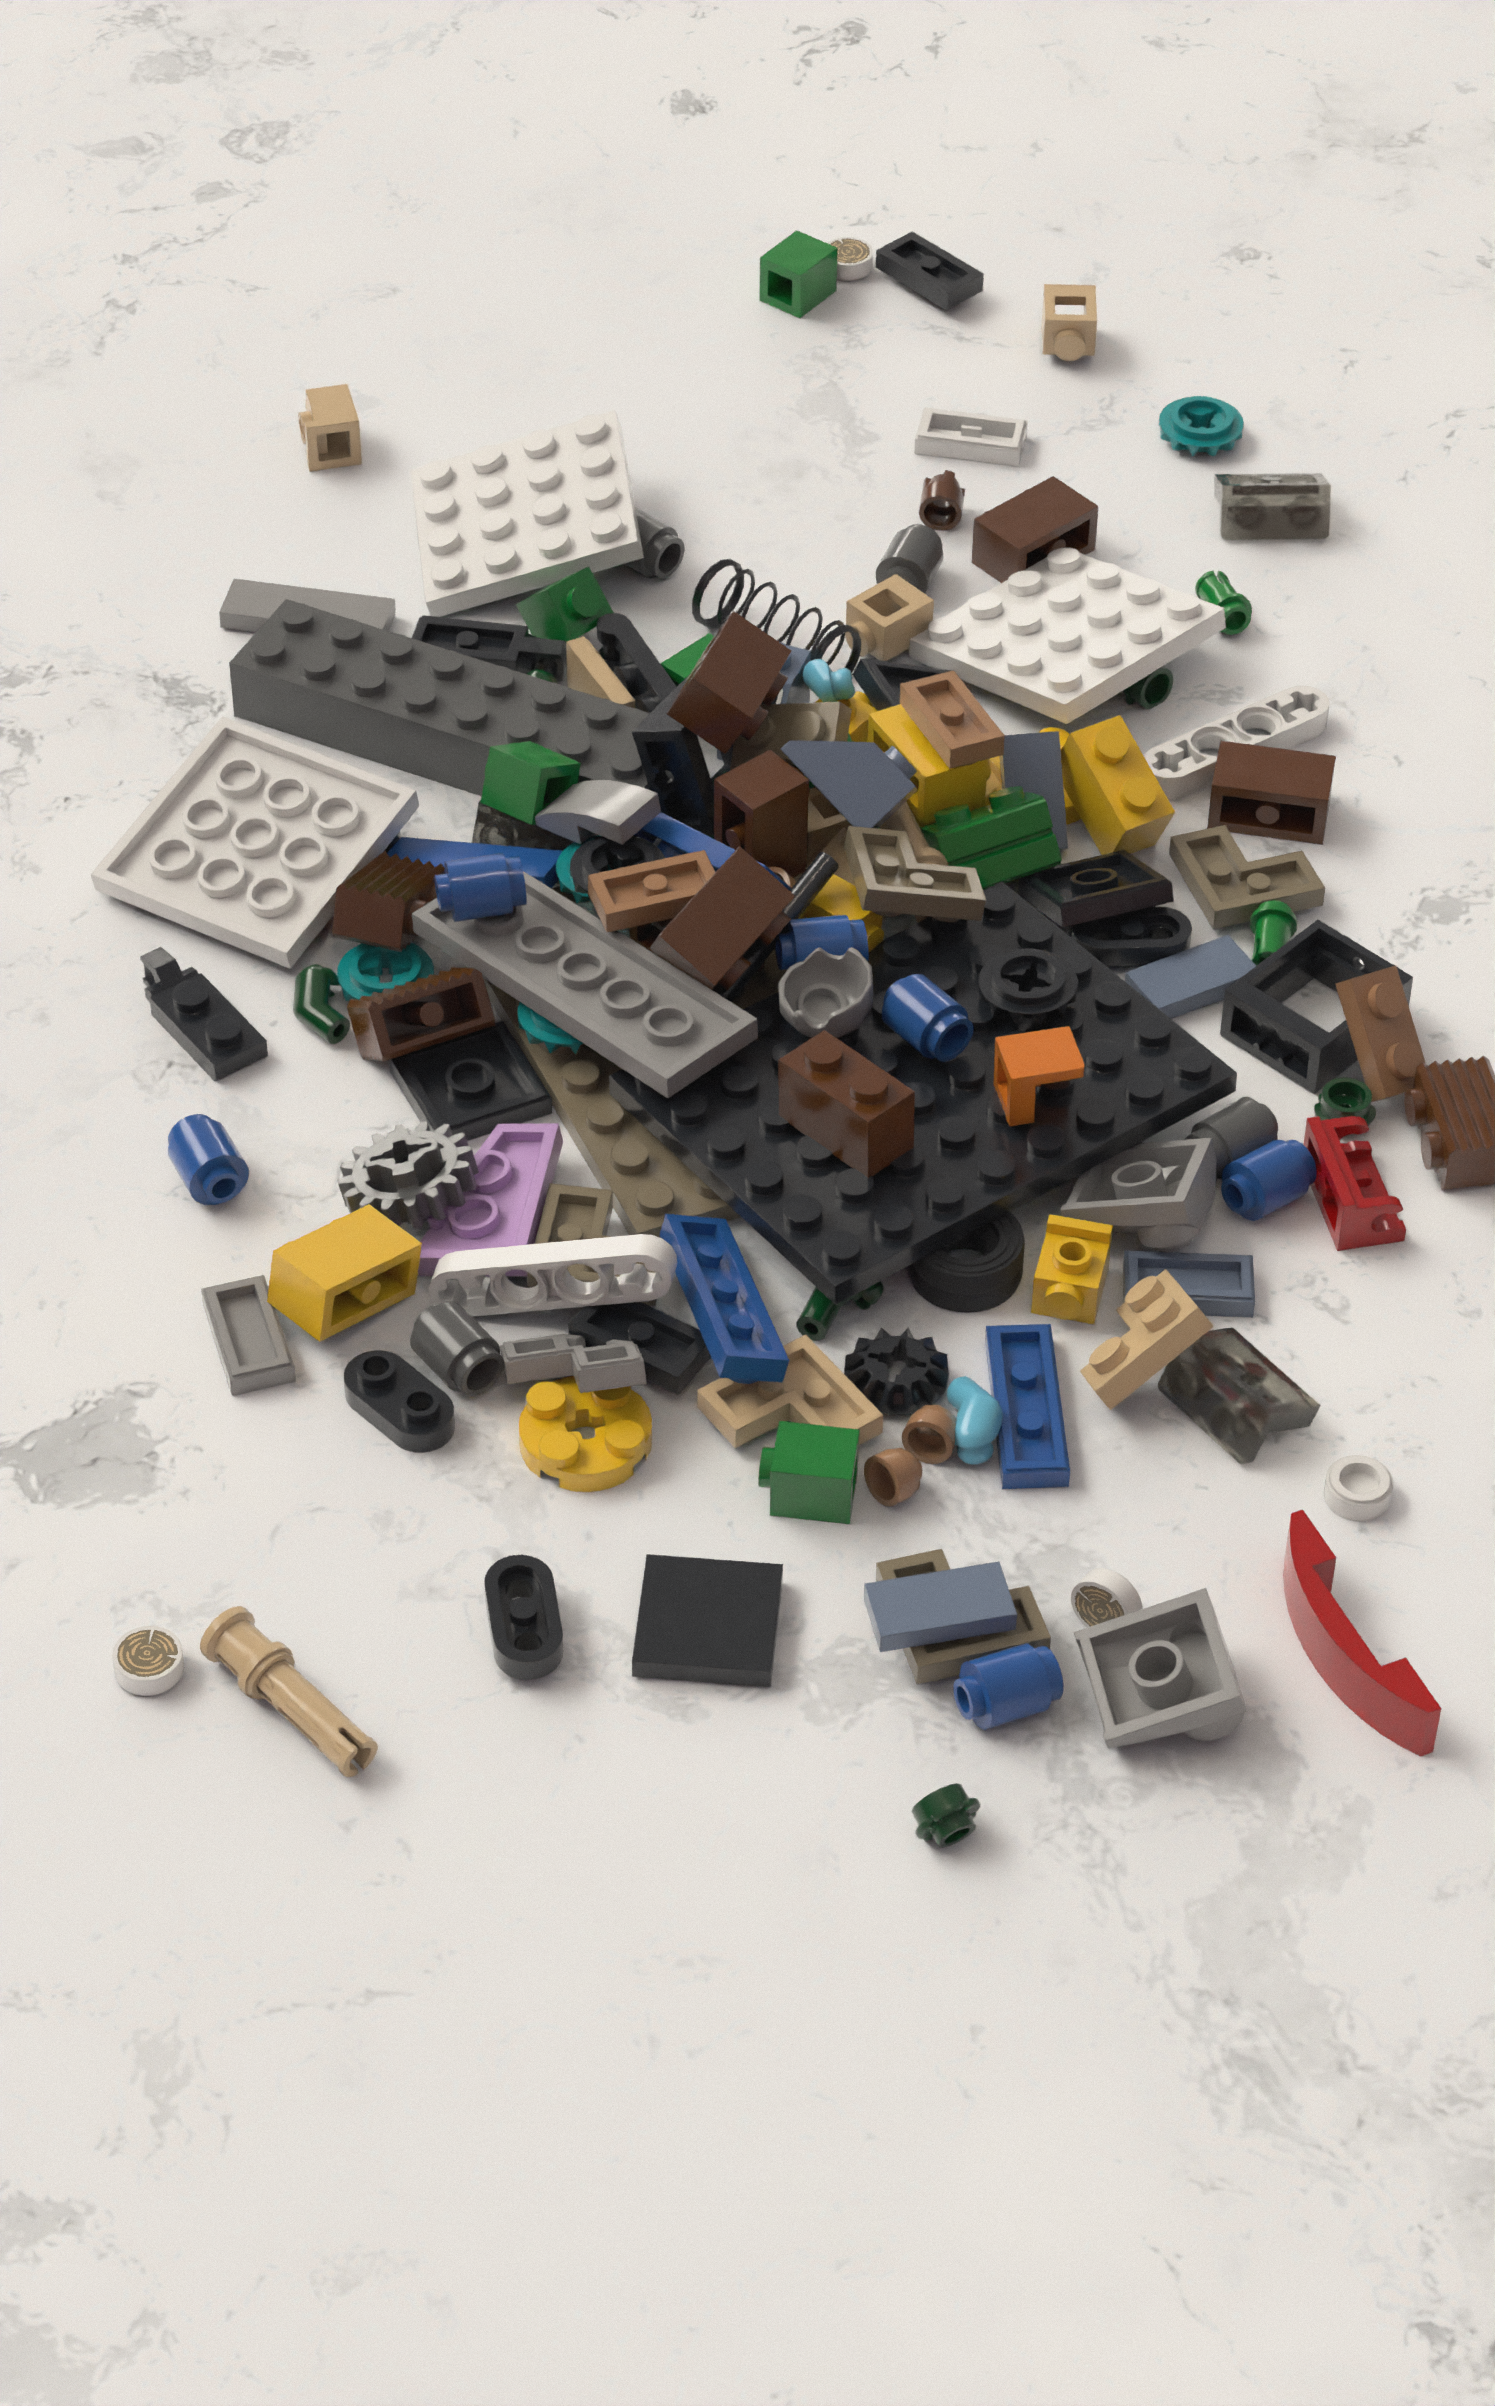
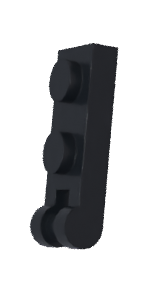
[597,613,677,713]

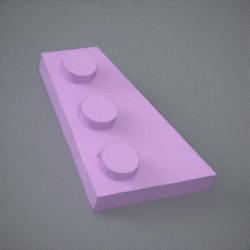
[418,1123,563,1276]

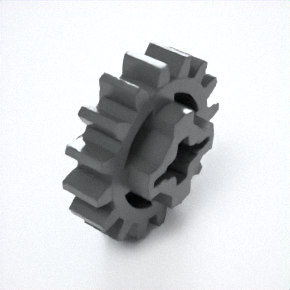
[338,1121,479,1230]

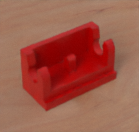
[1303,1116,1406,1251]

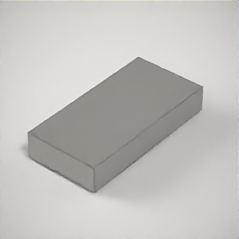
[201,1275,296,1396]

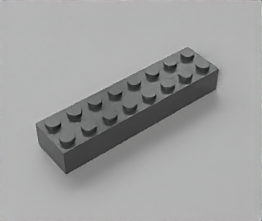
[229,599,674,796]

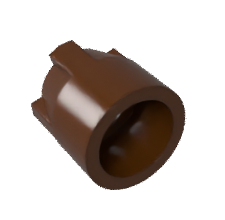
[919,470,965,531]

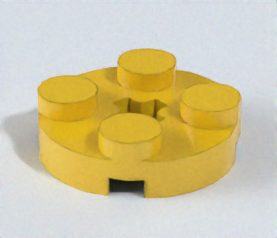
[519,1376,652,1492]

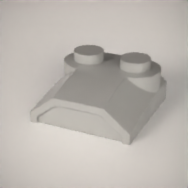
[1060,1138,1217,1253]
[1074,1588,1246,1749]

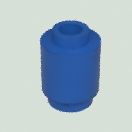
[434,853,527,922]
[775,915,869,970]
[882,974,973,1062]
[168,1114,249,1205]
[1221,1140,1317,1221]
[953,1644,1064,1730]

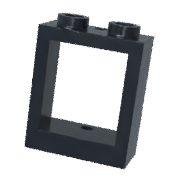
[632,676,734,835]
[1220,920,1413,1094]

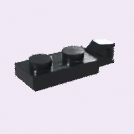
[412,615,567,681]
[140,947,268,1082]

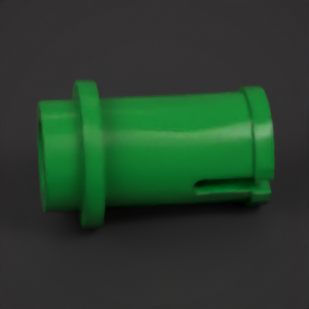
[1195,571,1252,635]
[1250,900,1298,966]

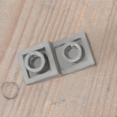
[535,780,661,845]

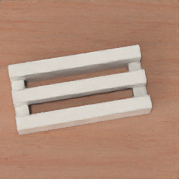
[914,407,1028,467]

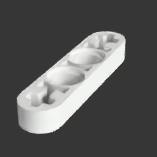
[1144,685,1330,800]
[428,1234,677,1316]

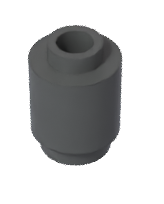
[625,507,685,578]
[875,524,944,594]
[1184,1097,1278,1179]
[410,1302,504,1396]

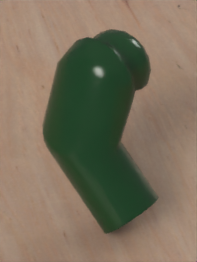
[293,964,350,1044]
[796,1281,884,1341]

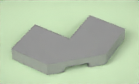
[499,1334,647,1393]

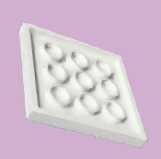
[410,410,644,617]
[908,547,1226,724]
[90,716,419,969]

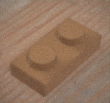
[900,670,1005,769]
[588,850,715,933]
[1335,966,1426,1102]

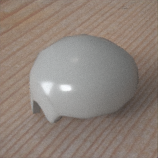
[778,947,873,1038]

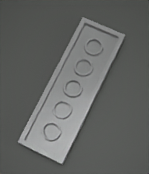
[412,871,758,1098]

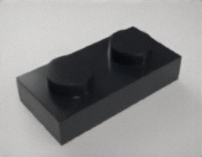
[875,231,984,310]
[568,1302,711,1395]

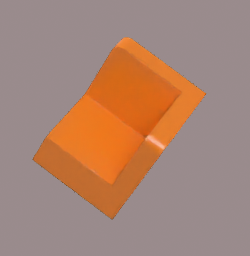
[993,1026,1085,1126]

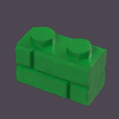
[920,786,1062,890]

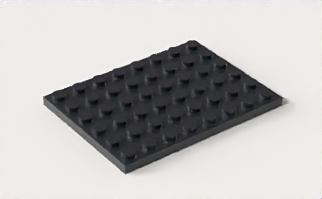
[609,882,1237,1305]

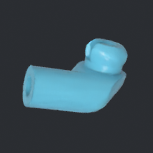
[803,659,855,702]
[947,1376,1003,1465]

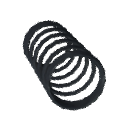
[692,558,861,674]

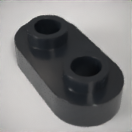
[1071,906,1192,966]
[344,1350,455,1453]
[484,1555,563,1680]

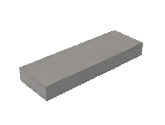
[219,578,396,632]

